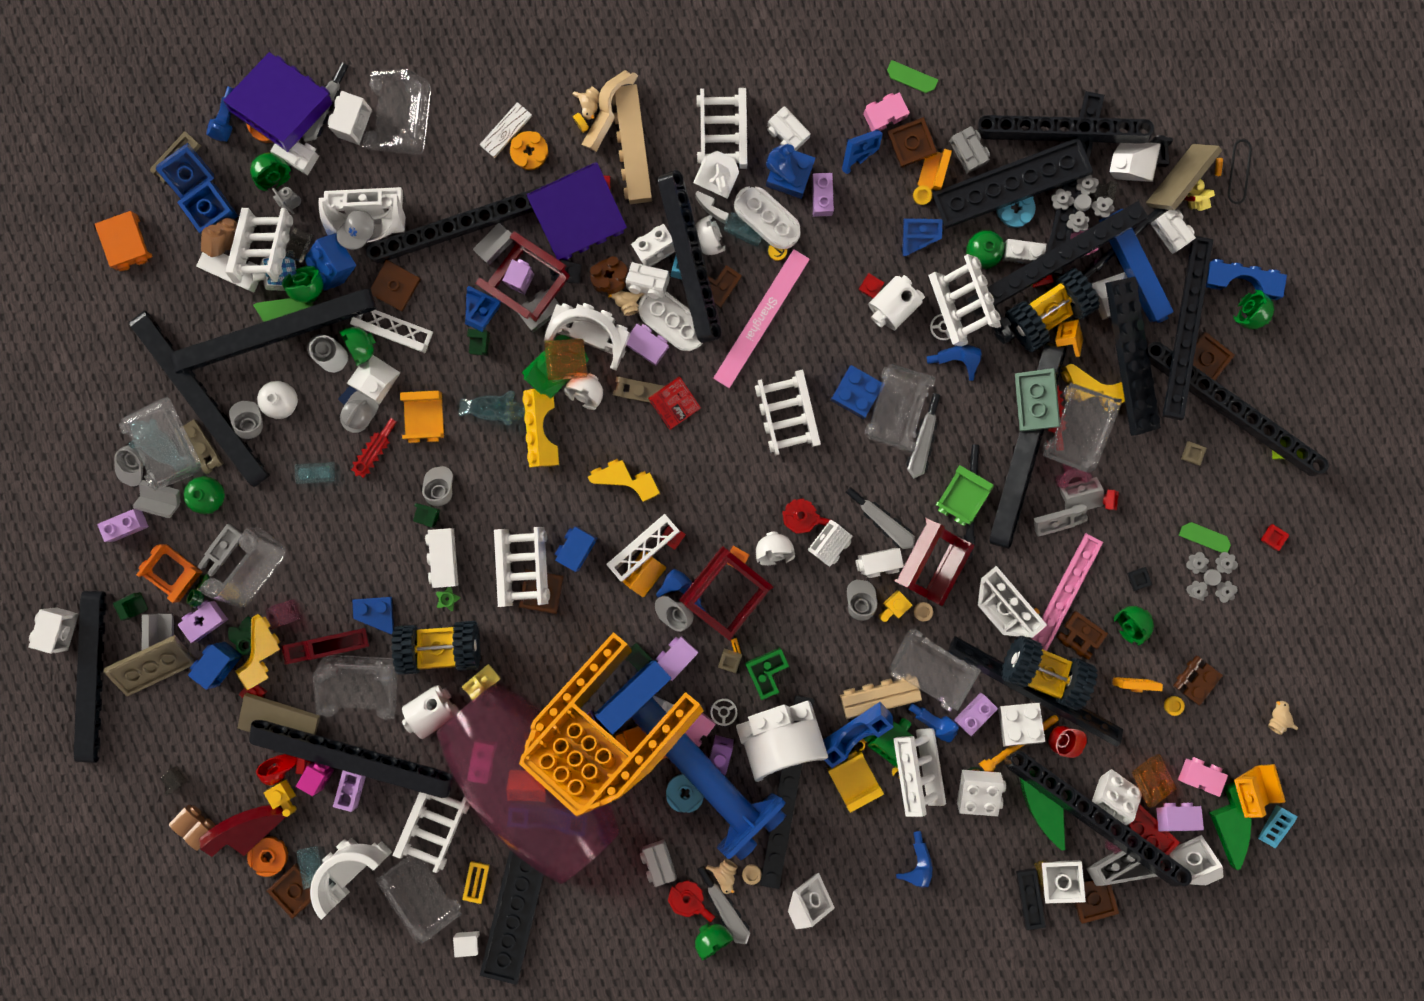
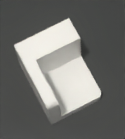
[453,931,479,957]

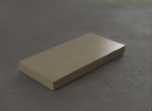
[1146,144,1222,211]
[104,635,196,697]
[237,693,320,735]

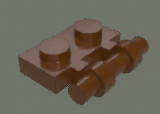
[1056,611,1108,660]
[1173,655,1223,706]

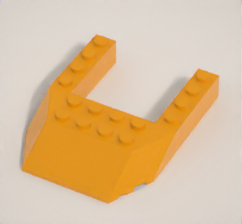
[519,632,703,817]

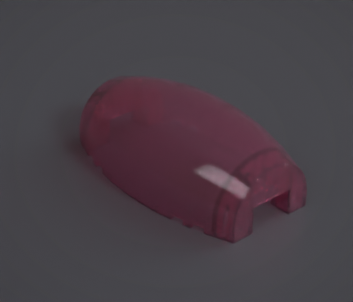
[436,682,620,884]

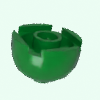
[250,152,291,191]
[966,230,1005,269]
[282,266,323,303]
[1233,290,1274,330]
[340,327,376,366]
[183,476,225,514]
[1114,606,1154,645]
[695,923,734,961]

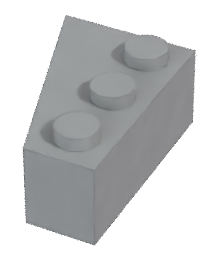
[1086,842,1158,886]

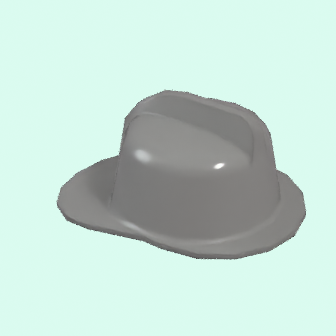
[340,391,379,433]

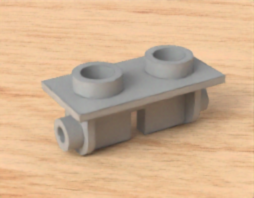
[272,187,301,214]

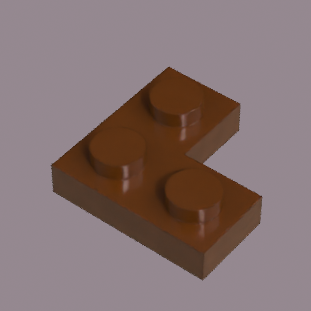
[708,265,742,308]

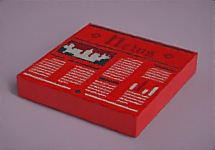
[648,377,701,430]

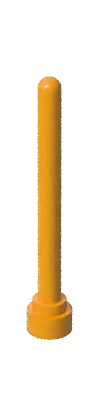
[978,715,1058,772]

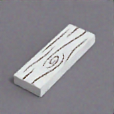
[480,102,532,158]

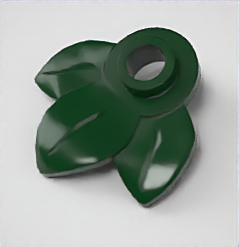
[187,574,209,608]
[228,616,252,655]

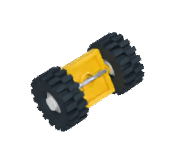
[1005,268,1100,352]
[391,621,481,675]
[1001,636,1098,710]

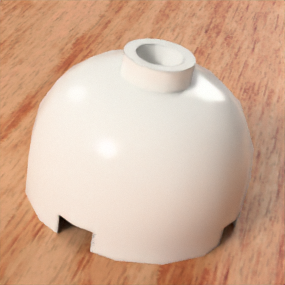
[695,215,725,255]
[564,373,603,410]
[257,381,298,419]
[756,532,795,566]

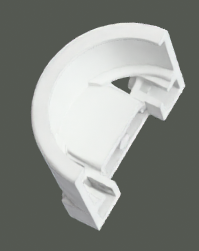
[736,701,828,782]
[310,838,392,920]

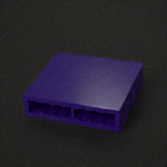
[223,52,333,152]
[526,162,627,260]

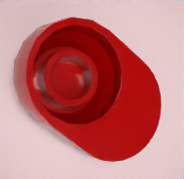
[1048,726,1087,758]
[256,754,298,785]

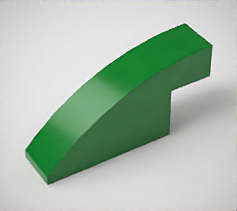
[1020,770,1065,850]
[1209,782,1251,870]

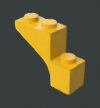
[1061,364,1125,409]
[588,459,660,502]
[235,614,280,690]

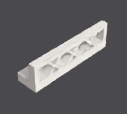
[350,310,433,353]
[606,514,680,582]

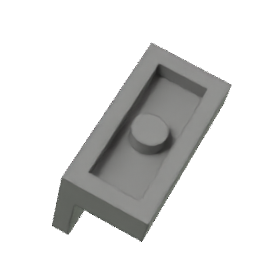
[473,223,513,265]
[1060,477,1104,510]
[133,480,180,518]
[142,614,174,650]

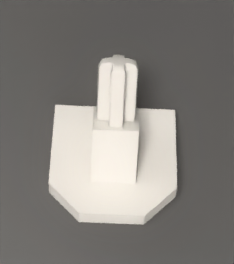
[693,151,739,199]

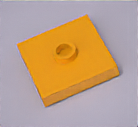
[1113,677,1163,692]

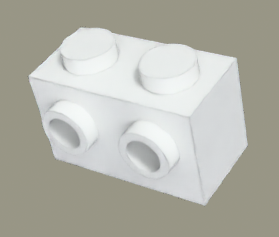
[631,224,675,267]

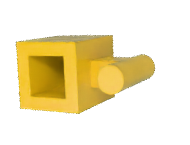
[879,590,913,622]
[264,779,296,817]

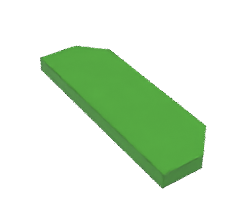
[887,60,938,93]
[1178,522,1231,553]

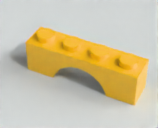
[523,389,559,468]

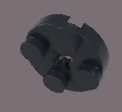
[984,306,1015,344]

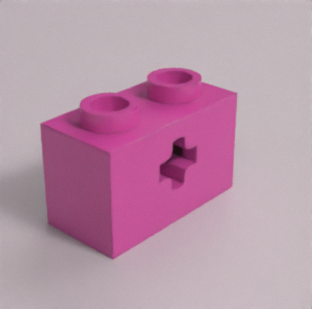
[296,762,334,796]

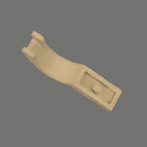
[581,70,638,152]

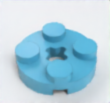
[997,197,1036,228]
[666,774,704,813]

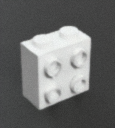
[855,548,904,578]
[1092,769,1143,825]
[957,770,1006,816]

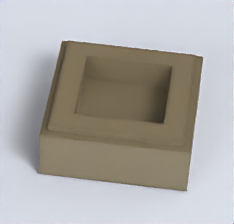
[1181,441,1207,466]
[718,648,742,673]

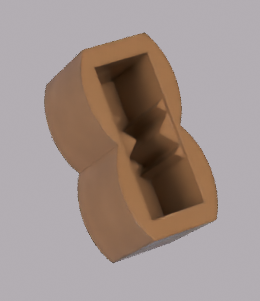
[201,218,238,257]
[169,805,215,851]

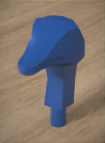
[206,86,234,142]
[766,144,796,183]
[927,345,982,381]
[656,569,706,612]
[908,703,959,742]
[896,831,933,888]

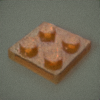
[544,339,587,380]
[1132,754,1176,807]

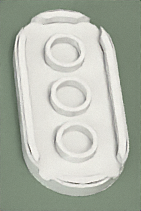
[734,186,801,249]
[639,292,703,351]

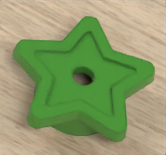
[436,586,460,611]

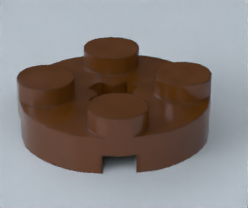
[590,256,628,294]

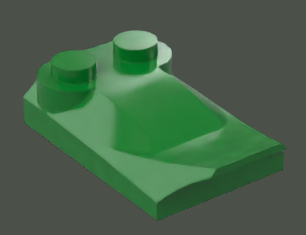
[522,335,589,399]

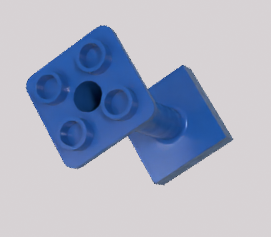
[593,661,786,860]

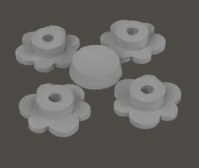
[1051,175,1114,233]
[1186,552,1238,603]

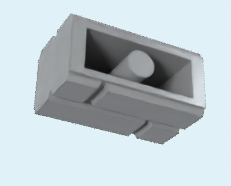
[949,126,990,174]
[640,839,677,887]

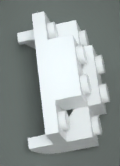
[319,187,406,242]
[544,303,630,371]

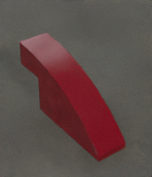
[281,628,369,664]
[199,805,285,857]

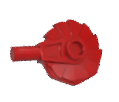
[782,499,833,534]
[668,880,715,922]

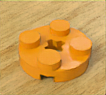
[510,131,548,170]

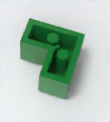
[745,647,789,700]

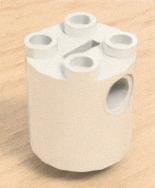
[868,275,925,331]
[402,685,460,739]

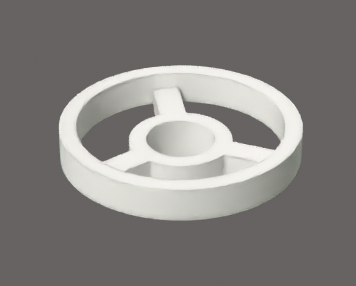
[930,314,950,340]
[711,699,737,726]

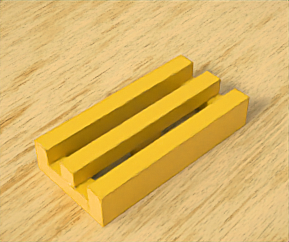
[462,861,490,904]

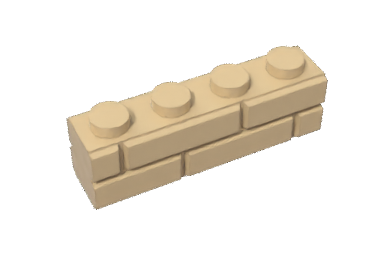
[840,674,922,719]

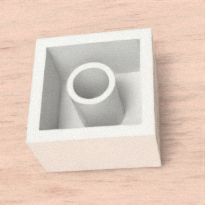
[328,91,372,145]
[29,608,79,654]
[998,703,1045,747]

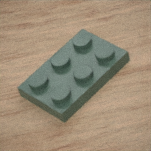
[1015,368,1060,432]

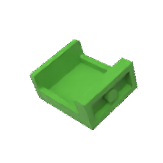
[936,465,994,526]

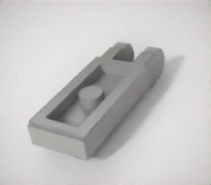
[1034,504,1088,537]
[198,524,245,577]

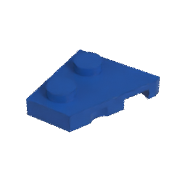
[842,129,883,174]
[902,219,943,256]
[465,286,501,332]
[352,597,394,634]

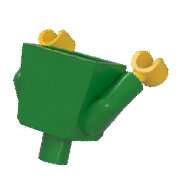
[859,718,913,779]

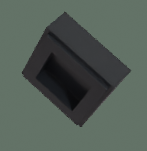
[1127,567,1153,591]

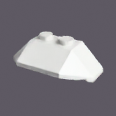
[978,566,1047,638]

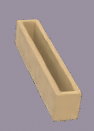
[612,84,652,204]

